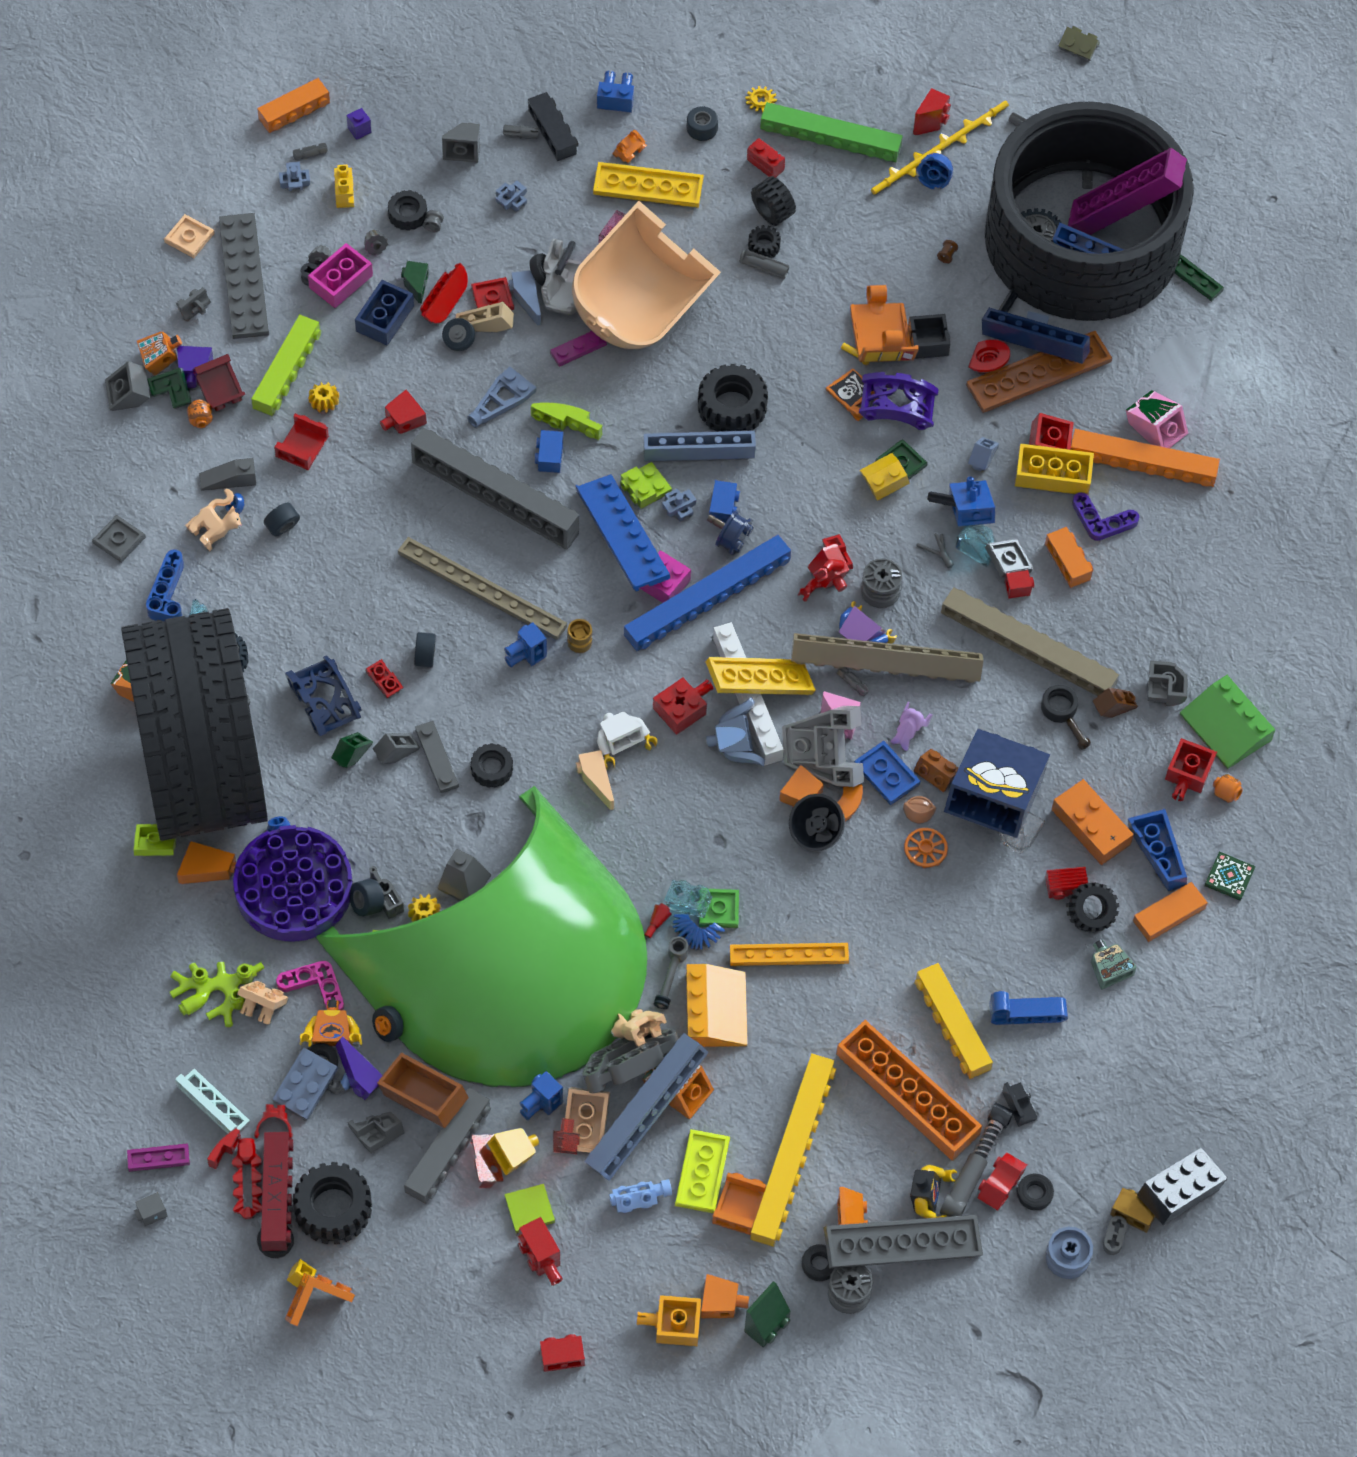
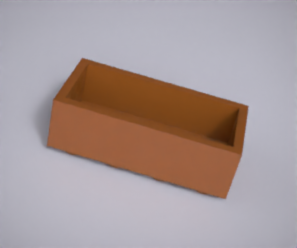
[377,1052,469,1129]

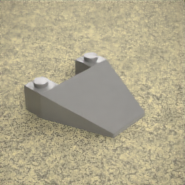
[782,706,864,787]

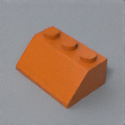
[837,1187,868,1225]

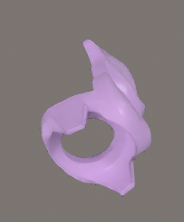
[891,702,933,751]

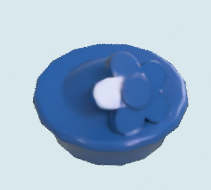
[225,493,244,514]
[267,816,290,832]

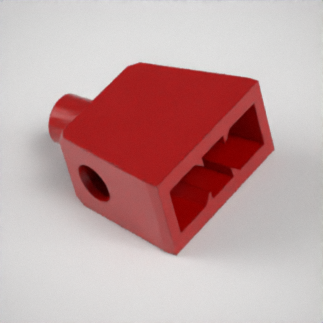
[380,389,427,434]

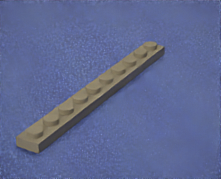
[398,537,567,640]

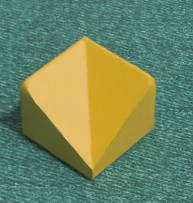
[287,1259,317,1288]

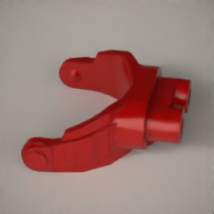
[254,1104,293,1139]

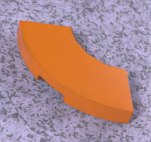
[837,784,863,821]

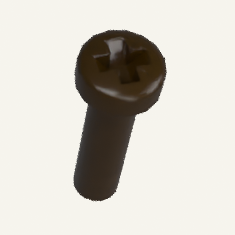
[1066,718,1091,750]

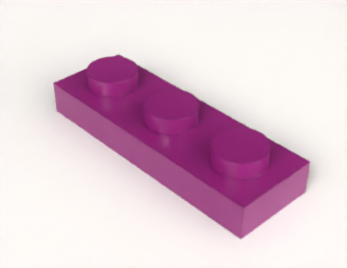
[550,331,607,367]
[127,1143,190,1172]

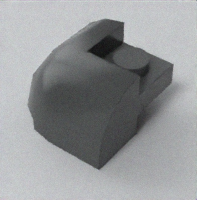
[1147,660,1188,706]

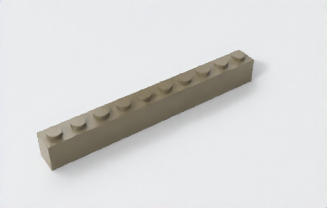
[941,587,1119,696]
[791,633,983,683]

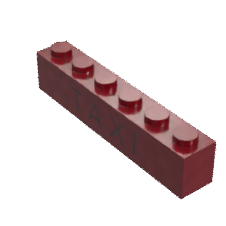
[261,1132,294,1251]

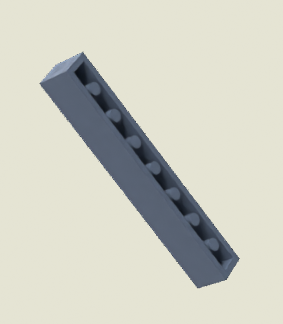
[584,1033,709,1181]

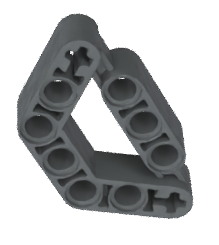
[582,1029,679,1093]

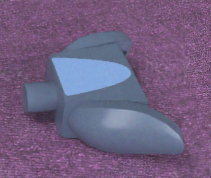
[706,697,765,767]

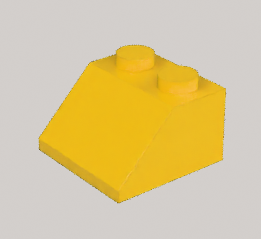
[860,453,910,501]

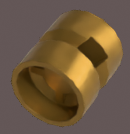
[567,619,592,653]

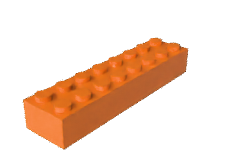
[836,1020,982,1161]

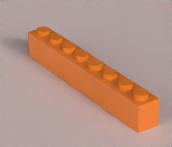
[1070,429,1220,487]

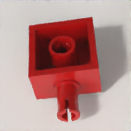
[653,677,714,735]
[1165,738,1217,802]
[517,1217,563,1286]

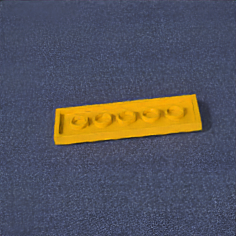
[593,162,704,208]
[705,657,816,695]

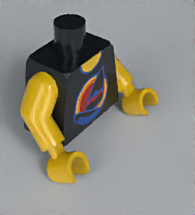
[910,1165,957,1219]

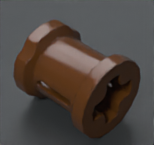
[937,240,959,264]

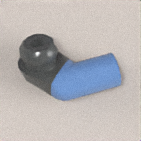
[328,1073,350,1094]

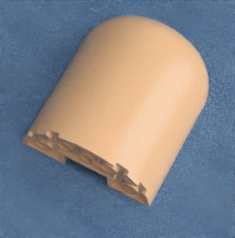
[572,201,721,349]

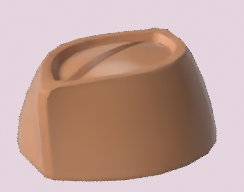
[903,796,936,823]

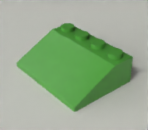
[1180,675,1275,769]

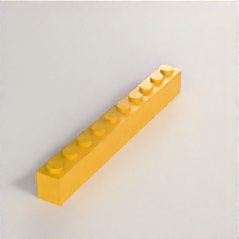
[750,1053,837,1247]

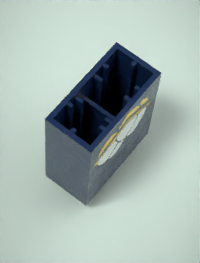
[944,729,1050,838]

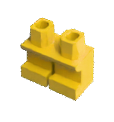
[334,164,354,208]

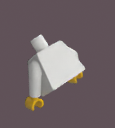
[597,712,657,770]

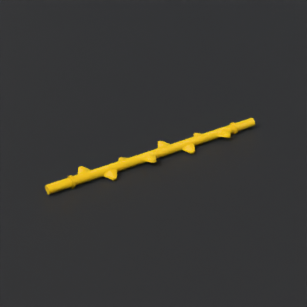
[871,100,1009,195]

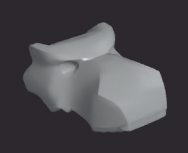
[541,239,595,315]

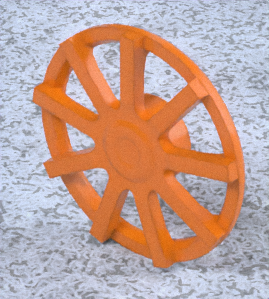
[904,828,948,868]

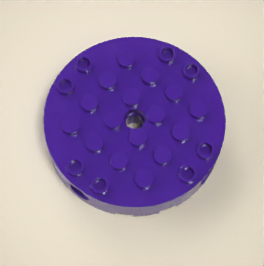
[233,825,353,942]

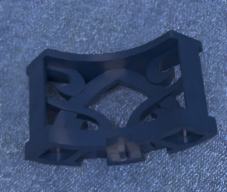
[285,655,362,736]

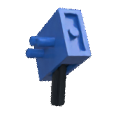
[927,476,995,526]

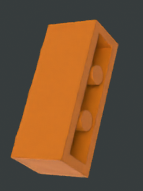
[1045,527,1093,588]

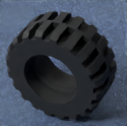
[698,364,768,432]
[293,1162,372,1244]

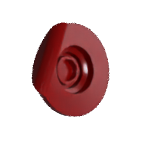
[968,340,1011,372]

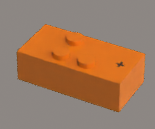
[1052,779,1134,865]

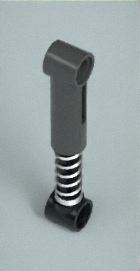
[940,1102,1014,1217]

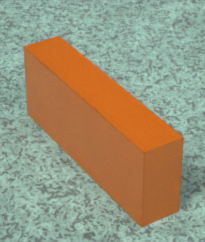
[1133,882,1208,942]

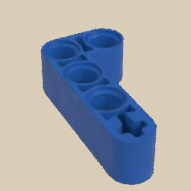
[146,549,184,621]
[989,991,1068,1025]

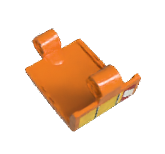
[850,285,919,362]

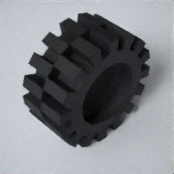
[748,225,781,258]

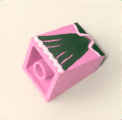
[1126,390,1188,448]

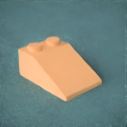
[561,1087,610,1153]

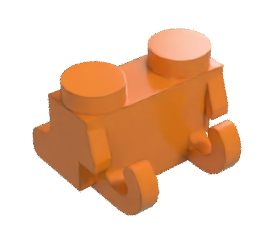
[612,130,647,163]

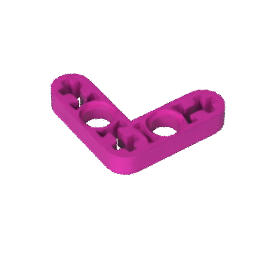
[276,961,344,1010]

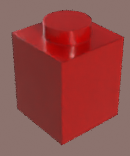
[1005,570,1034,599]

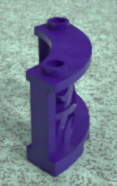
[859,372,939,430]

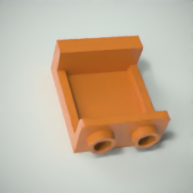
[712,1173,766,1235]

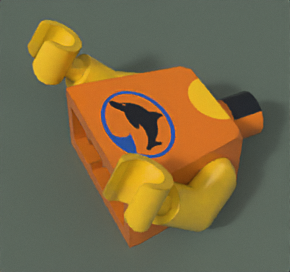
[300,1000,362,1047]

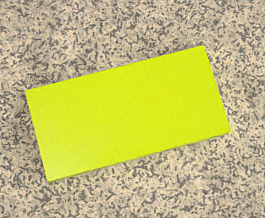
[675,1129,730,1213]

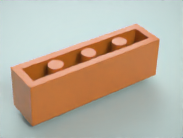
[257,78,330,133]

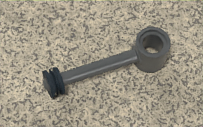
[653,936,688,1009]

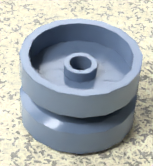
[1046,1227,1093,1279]

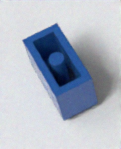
[535,430,563,473]
[709,480,740,523]

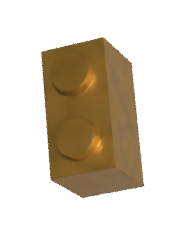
[1110,1188,1155,1233]

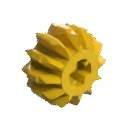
[308,382,340,413]
[408,894,441,922]

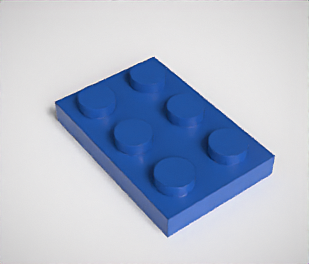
[854,741,921,805]

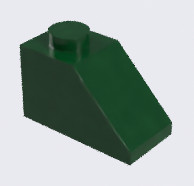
[401,261,429,303]
[331,732,373,768]

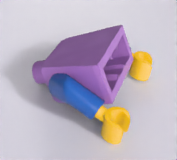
[839,601,897,644]

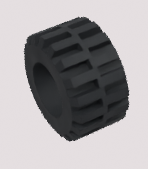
[751,176,796,226]
[1066,882,1119,932]

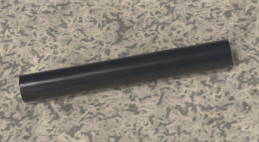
[555,241,576,275]

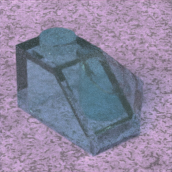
[956,524,995,567]

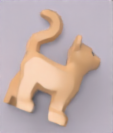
[185,489,242,552]
[611,1009,667,1047]

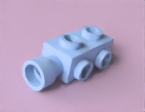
[609,1179,672,1213]

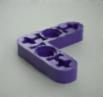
[1072,492,1140,541]

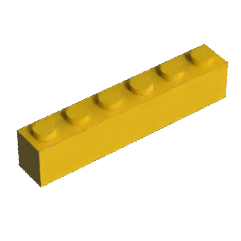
[915,963,993,1079]

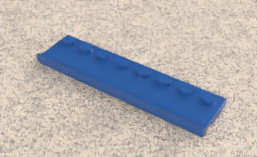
[575,474,670,591]

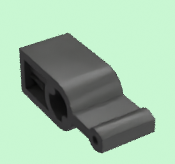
[369,866,404,919]

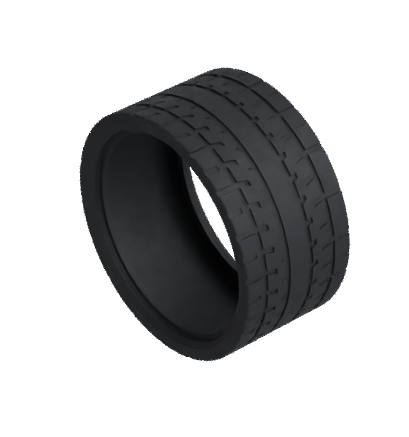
[985,101,1194,321]
[121,608,268,841]

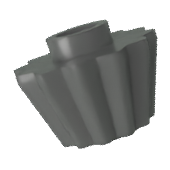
[364,229,388,255]
[308,245,331,267]

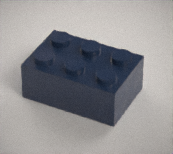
[355,280,414,346]

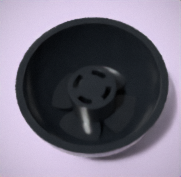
[789,794,845,851]

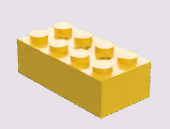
[1015,444,1094,495]

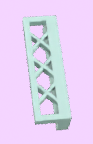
[175,1069,250,1134]

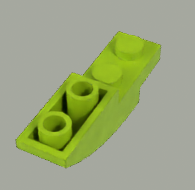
[531,403,603,440]

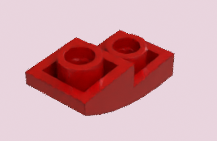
[365,659,404,698]

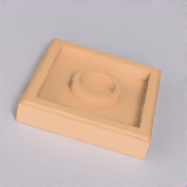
[164,214,215,258]

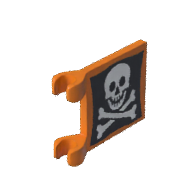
[826,369,877,421]

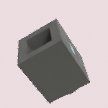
[134,1192,168,1227]

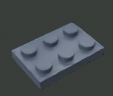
[273,1047,339,1120]

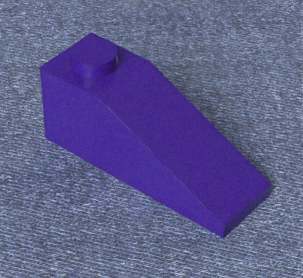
[335,1036,383,1100]

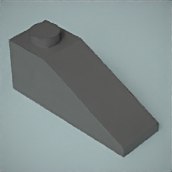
[199,458,256,491]

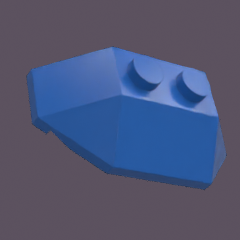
[1053,223,1124,254]

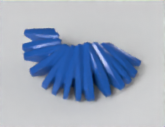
[673,914,725,950]

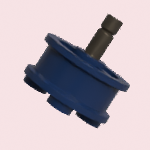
[707,510,754,555]

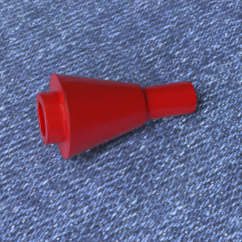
[644,903,672,939]

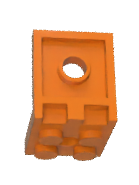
[285,1273,355,1326]

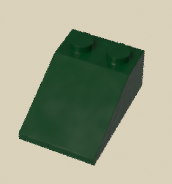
[744,1281,791,1347]

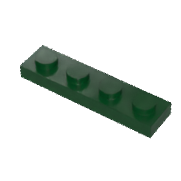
[1175,254,1224,302]

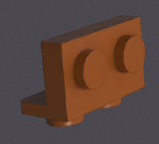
[914,749,959,792]

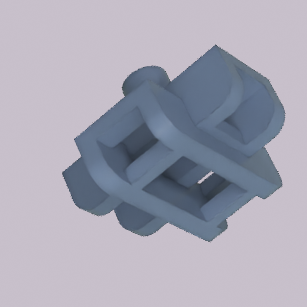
[279,162,310,191]
[496,180,527,212]
[662,488,696,521]

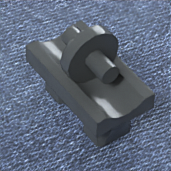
[176,287,211,321]

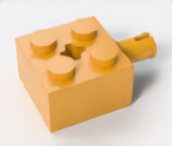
[637,1295,701,1346]

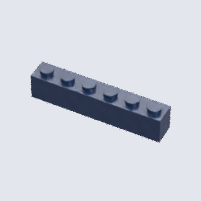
[982,307,1090,364]

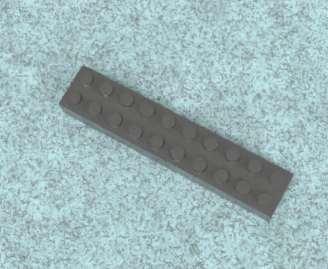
[411,427,579,550]

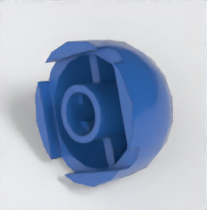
[917,153,953,189]

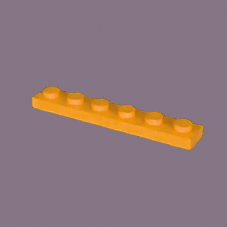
[730,943,849,966]

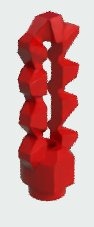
[232,1138,262,1219]

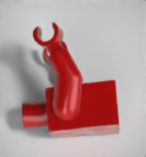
[798,543,849,602]

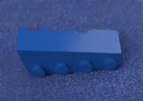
[1128,809,1187,891]

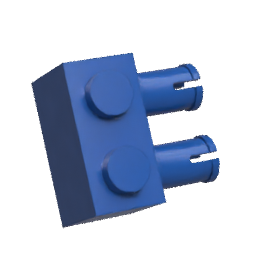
[597,71,634,113]
[504,622,547,668]
[520,1071,563,1120]

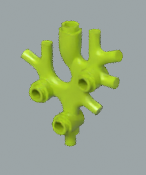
[169,962,265,1027]

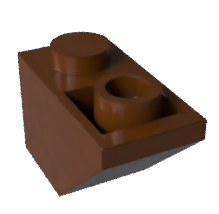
[1093,688,1138,718]

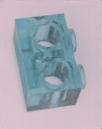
[664,880,712,918]

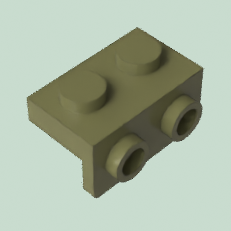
[1058,26,1100,60]

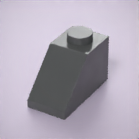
[372,733,420,763]

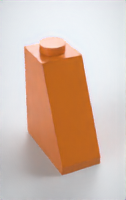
[177,841,237,884]

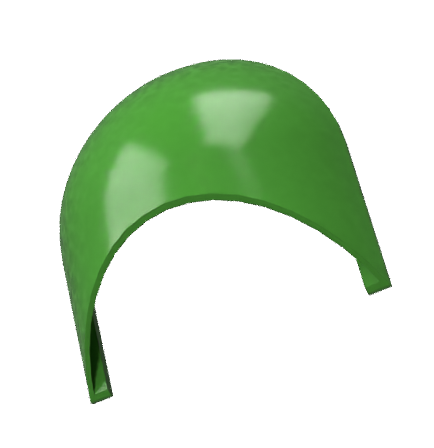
[315,786,647,1087]

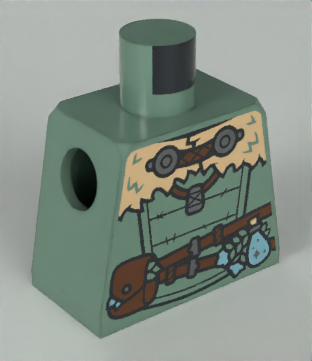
[1091,940,1137,990]

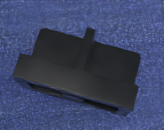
[1002,1082,1037,1127]

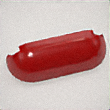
[420,263,468,323]

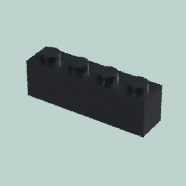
[528,92,578,162]

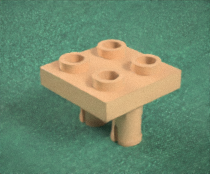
[237,981,288,1024]

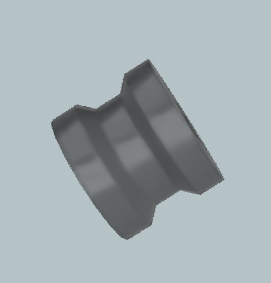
[423,210,444,232]

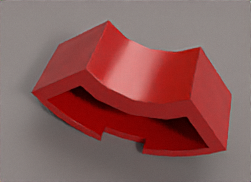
[977,1152,1027,1211]

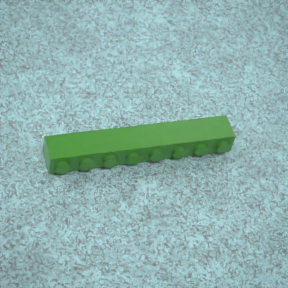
[760,102,903,162]

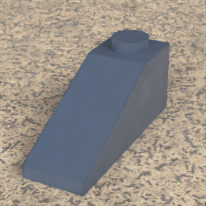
[509,270,541,325]

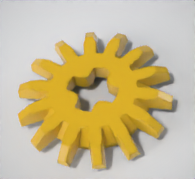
[745,86,777,112]

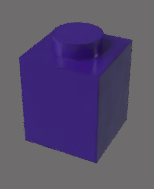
[346,108,372,140]

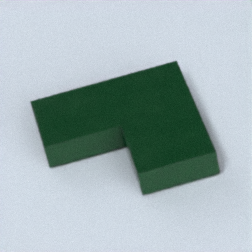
[147,368,192,409]

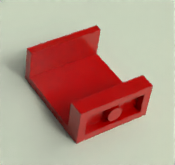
[274,413,329,470]

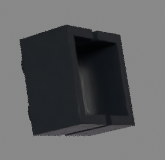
[908,314,950,359]

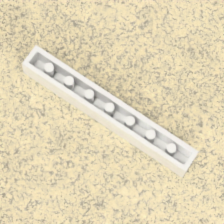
[713,622,784,765]

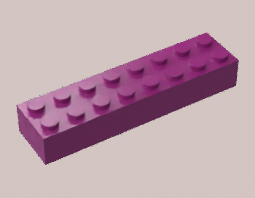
[1067,148,1187,235]

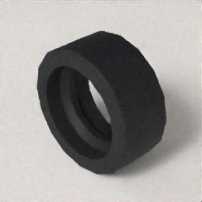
[1041,685,1078,723]

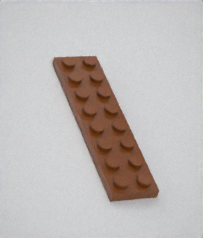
[966,331,1112,413]

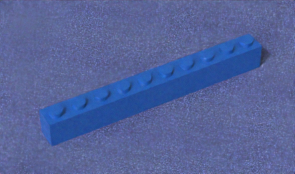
[624,535,791,651]

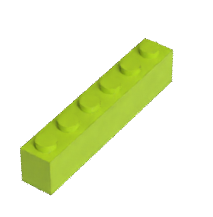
[251,314,321,416]

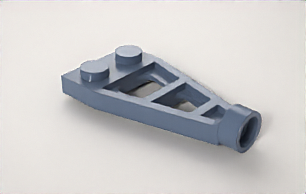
[467,367,536,428]

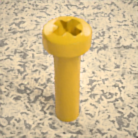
[841,343,870,365]

